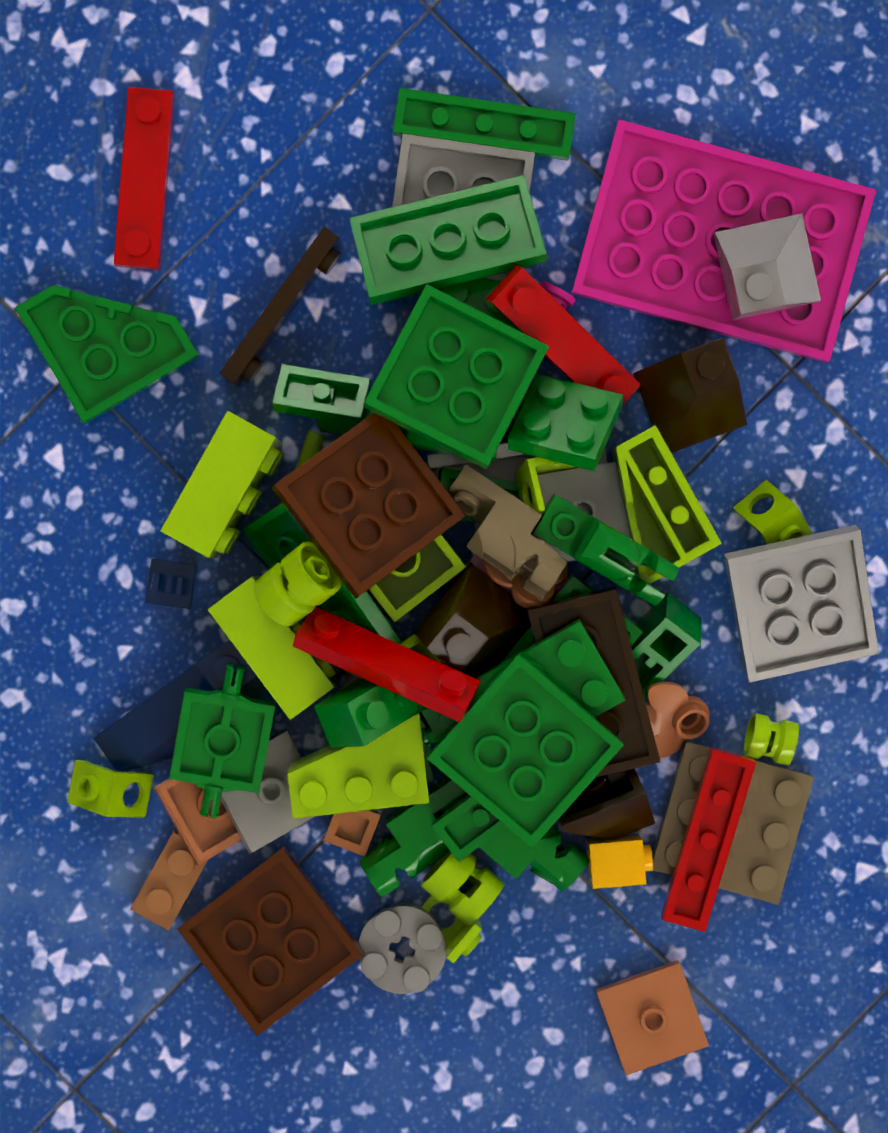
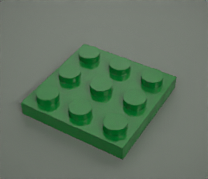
[363,284,549,470]
[427,652,624,848]

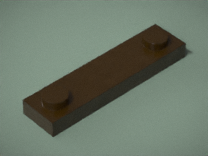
[220,227,342,387]

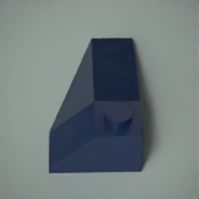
[93,640,283,772]

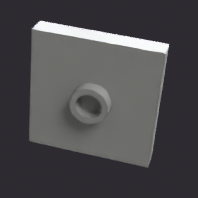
[529,462,631,562]
[221,731,316,853]

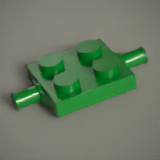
[169,664,275,818]

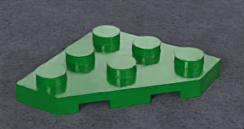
[15,285,200,424]

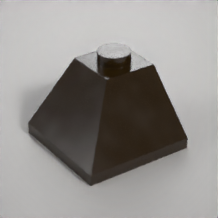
[633,337,747,453]
[414,562,531,678]
[558,768,655,840]

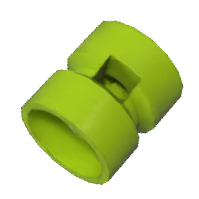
[254,542,342,627]
[420,850,505,927]

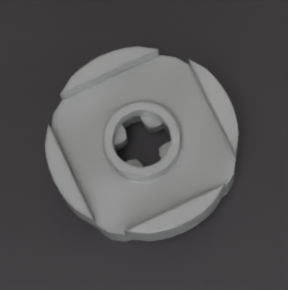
[358,903,447,994]

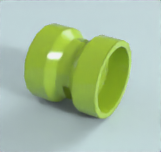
[743,713,799,766]

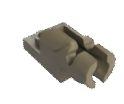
[447,465,567,600]

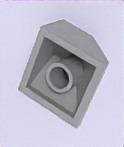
[714,213,821,321]

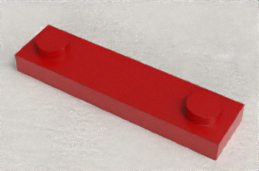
[113,87,175,271]
[486,265,641,406]
[293,606,481,723]
[661,747,756,932]

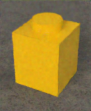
[586,833,653,889]

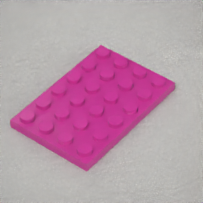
[571,120,876,363]

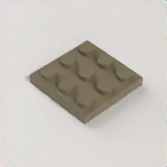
[652,740,814,905]

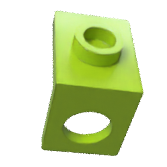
[514,456,578,514]
[733,480,814,544]
[67,760,154,818]
[421,895,482,963]

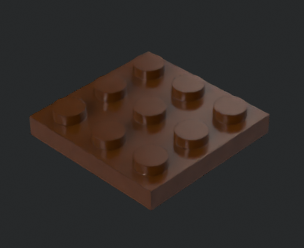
[272,413,466,599]
[177,846,365,1036]

